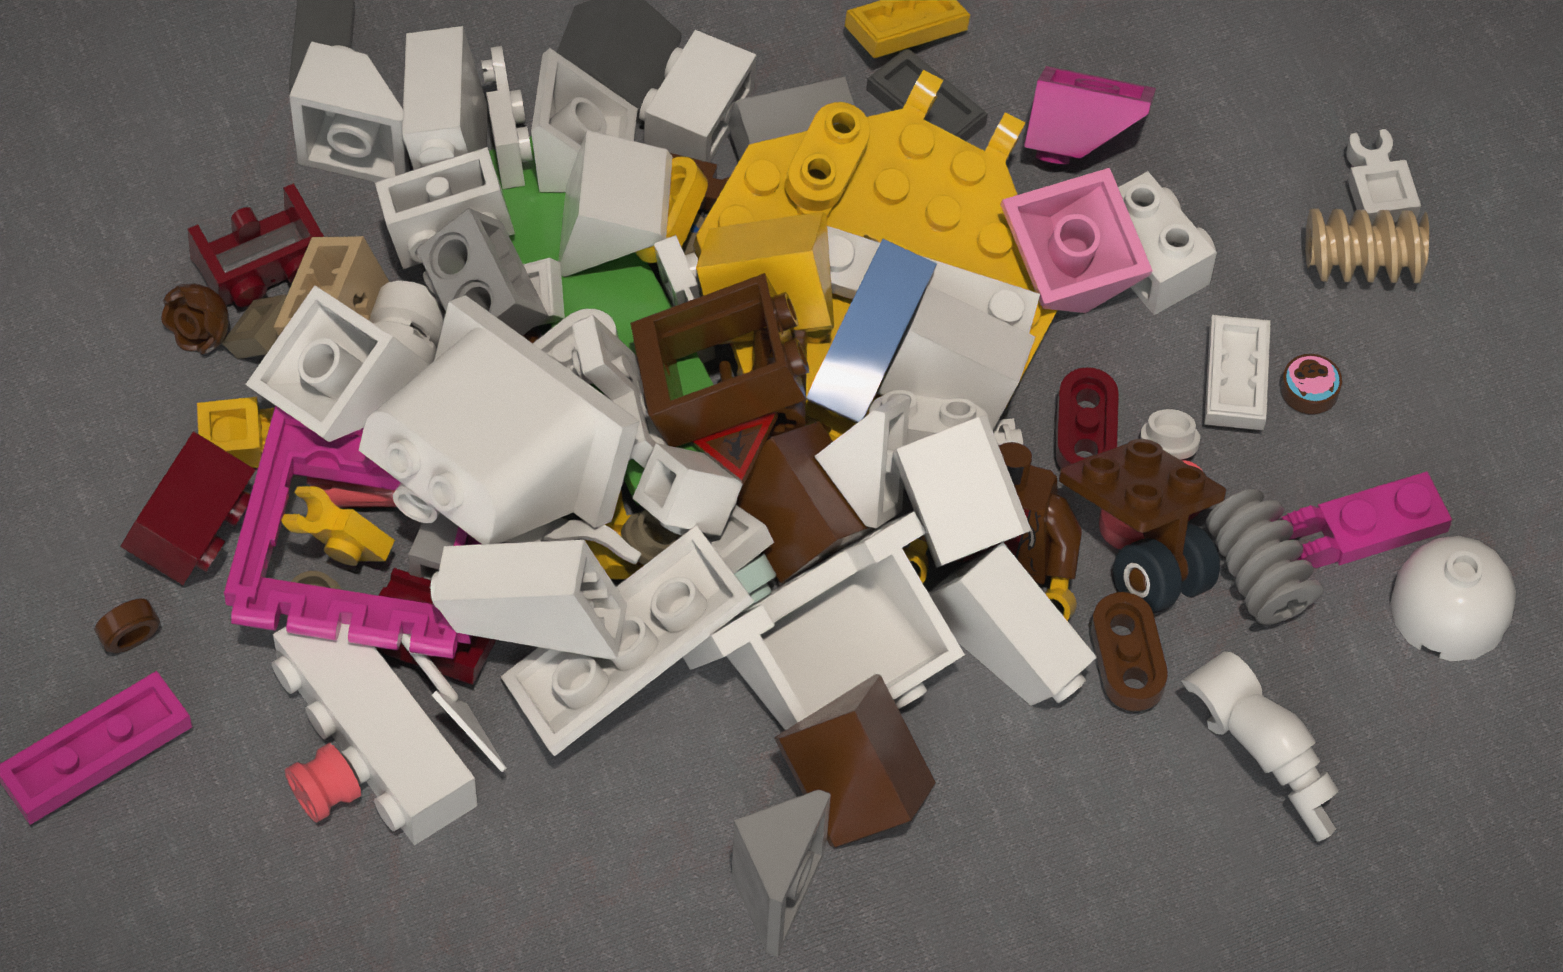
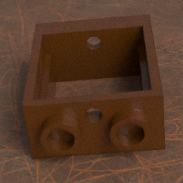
[630,273,809,447]

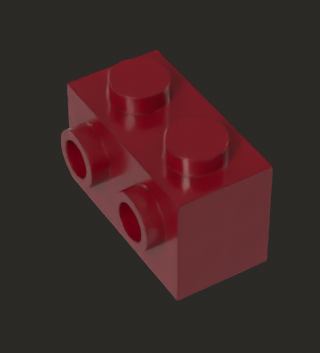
[120,431,256,585]

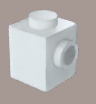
[633,443,743,536]

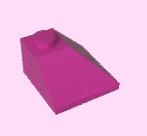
[1024,66,1156,164]

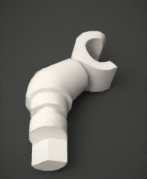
[1181,652,1339,841]

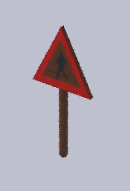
[691,361,778,485]

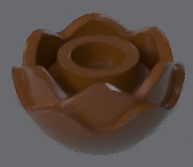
[161,283,229,354]

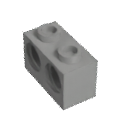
[416,208,548,336]

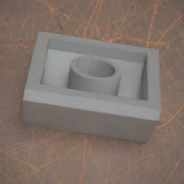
[732,790,831,957]

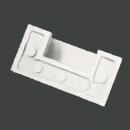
[359,295,640,544]
[683,512,965,730]

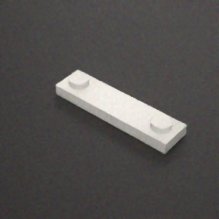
[827,226,1040,333]

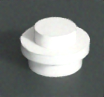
[1140,409,1200,460]

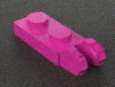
[1280,471,1452,568]

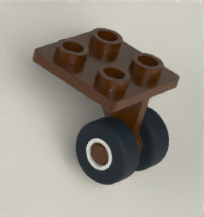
[1059,439,1226,613]

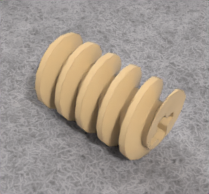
[1305,209,1429,283]

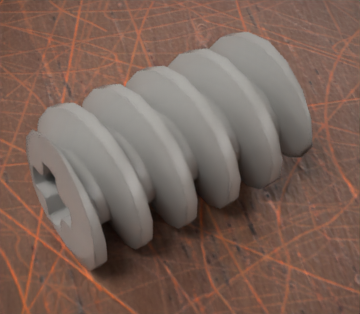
[1206,489,1324,625]

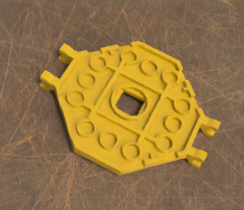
[693,70,1057,441]

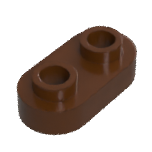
[1091,592,1168,711]

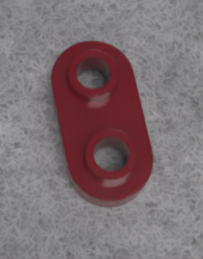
[1056,367,1119,468]

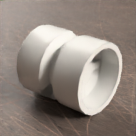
[369,281,446,364]

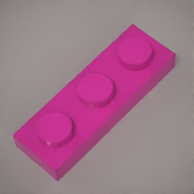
[0,671,192,825]

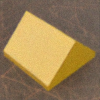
[696,212,834,345]

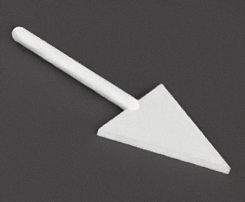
[401,633,507,772]

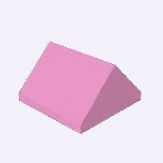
[1000,168,1153,313]

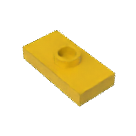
[844,0,970,58]

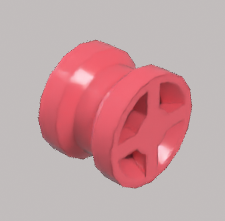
[285,743,362,823]

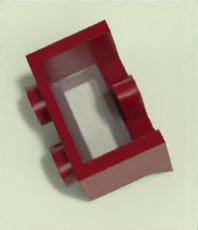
[187,183,324,307]

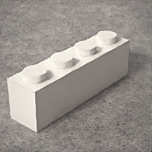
[271,624,477,846]

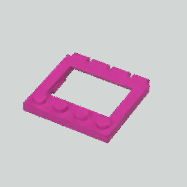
[224,406,482,659]

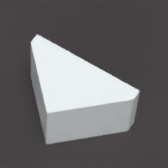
[815,394,911,528]

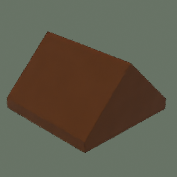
[736,421,883,586]
[774,674,936,847]

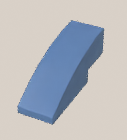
[806,239,937,423]

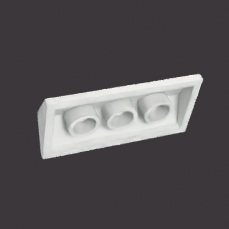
[501,525,754,756]

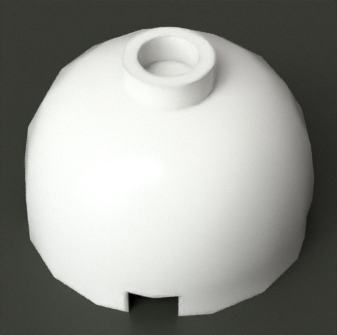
[1390,536,1516,661]

